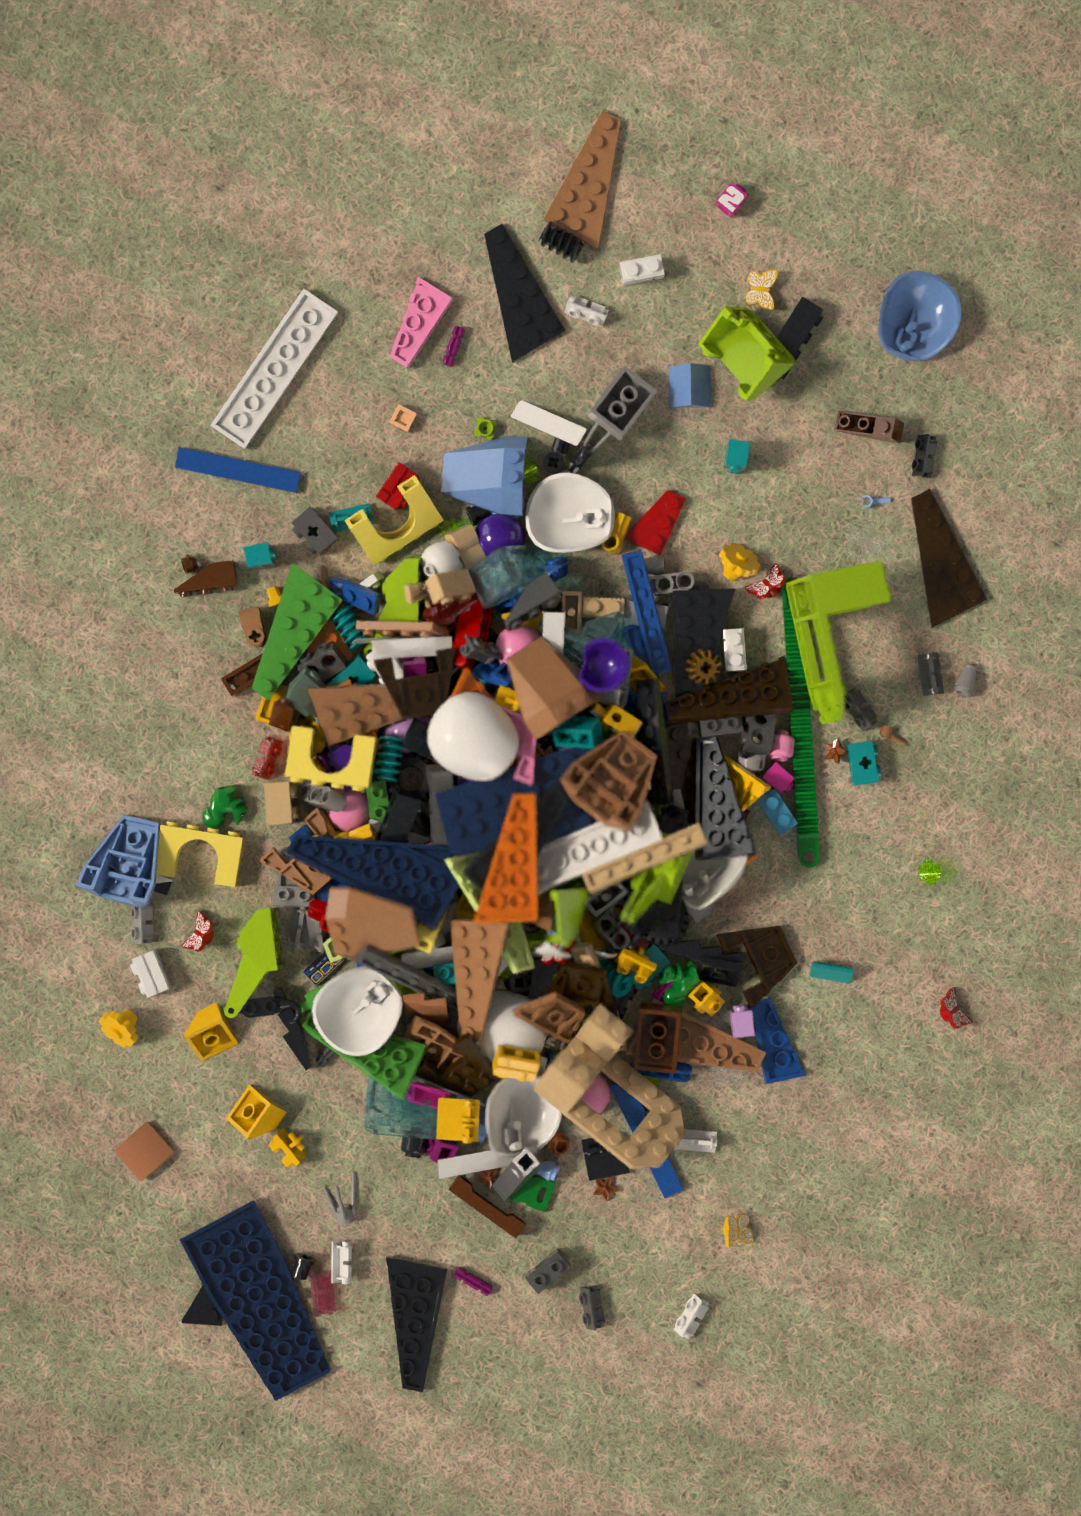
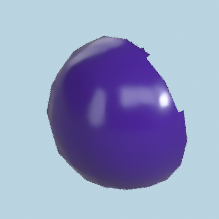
[475,514,525,565]
[579,638,629,692]

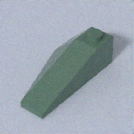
[286,667,353,745]

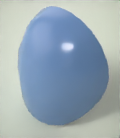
[878,271,961,361]

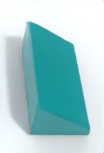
[809,961,854,984]

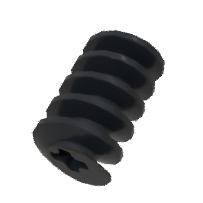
[539,221,585,263]

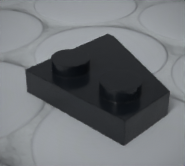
[182,1285,222,1326]

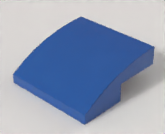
[472,658,513,686]

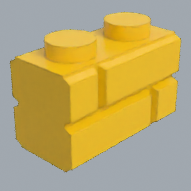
[492,1045,540,1082]

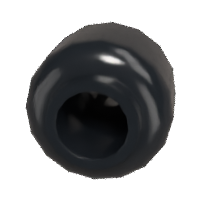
[401,1127,429,1158]

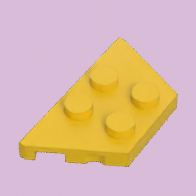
[724,754,771,812]

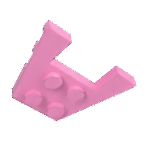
[501,706,536,786]

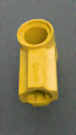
[601,512,632,555]
[333,823,377,841]

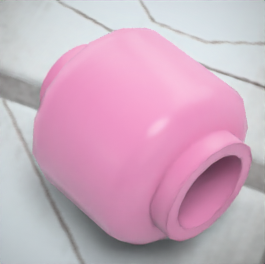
[768,730,795,762]

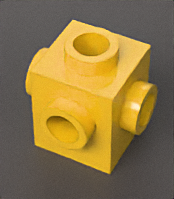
[688,981,725,1017]

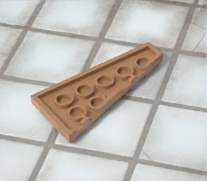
[307,684,402,746]
[451,918,511,1043]
[626,998,766,1073]

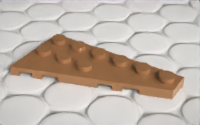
[543,110,621,250]

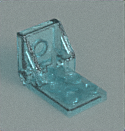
[468,545,558,609]
[538,612,625,668]
[365,1077,438,1139]

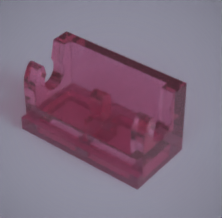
[310,1270,336,1317]

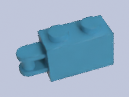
[756,779,798,835]

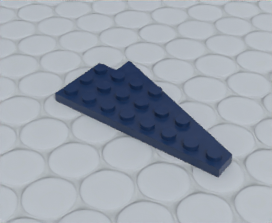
[286,835,460,930]

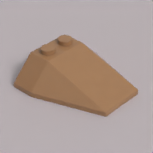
[506,637,604,740]
[560,730,657,831]
[326,887,421,960]
[399,1015,465,1079]

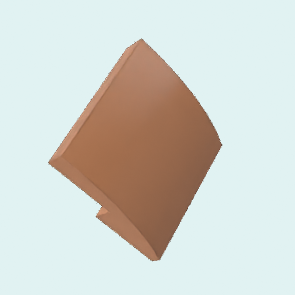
[403,993,450,1024]
[114,1122,174,1182]

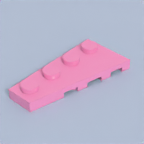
[390,277,453,369]

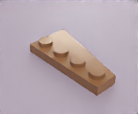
[356,621,450,638]

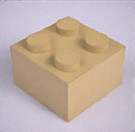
[264,781,299,825]

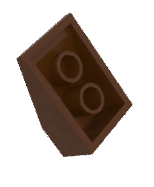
[634,1002,683,1074]

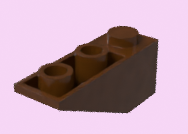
[834,410,904,443]
[174,560,238,597]
[269,699,299,732]

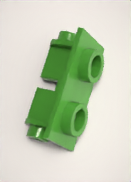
[366,778,389,822]

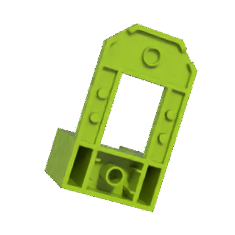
[785,560,891,725]

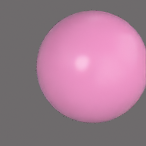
[495,625,541,668]
[325,788,370,832]
[580,1072,611,1113]

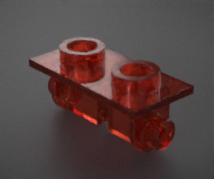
[251,736,283,780]

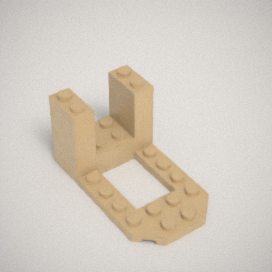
[533,1004,685,1169]

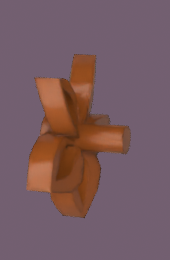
[825,739,847,764]
[476,1168,499,1190]
[594,1177,618,1201]

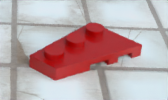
[624,490,686,555]

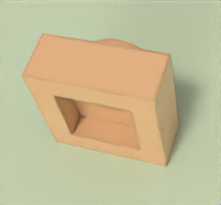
[389,404,417,433]

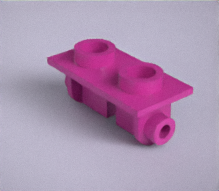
[406,1082,451,1109]

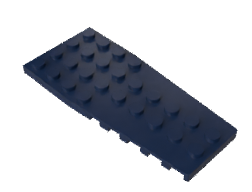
[435,738,610,856]
[180,1200,330,1401]

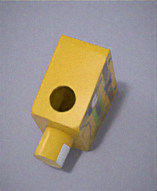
[589,702,642,738]

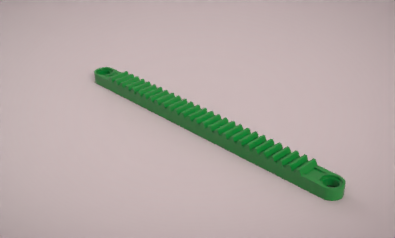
[781,577,820,868]

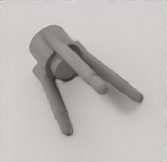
[324,1172,357,1225]

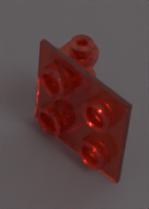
[422,600,477,626]

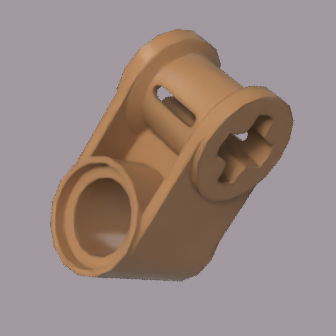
[238,606,266,647]

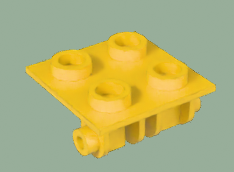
[436,1097,480,1143]

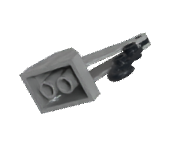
[566,365,657,474]

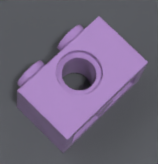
[729,1004,755,1038]

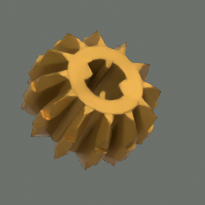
[686,649,721,684]

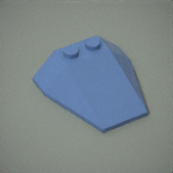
[441,436,528,516]
[76,815,160,908]

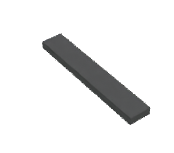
[355,945,458,1011]

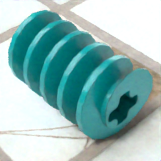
[331,605,368,652]
[373,736,405,782]
[598,960,633,998]

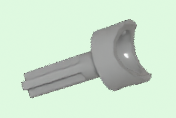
[737,748,766,809]

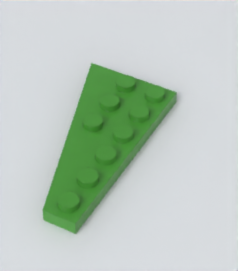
[252,563,343,701]
[302,1009,427,1100]

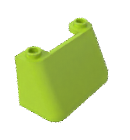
[698,306,795,401]
[525,888,589,950]

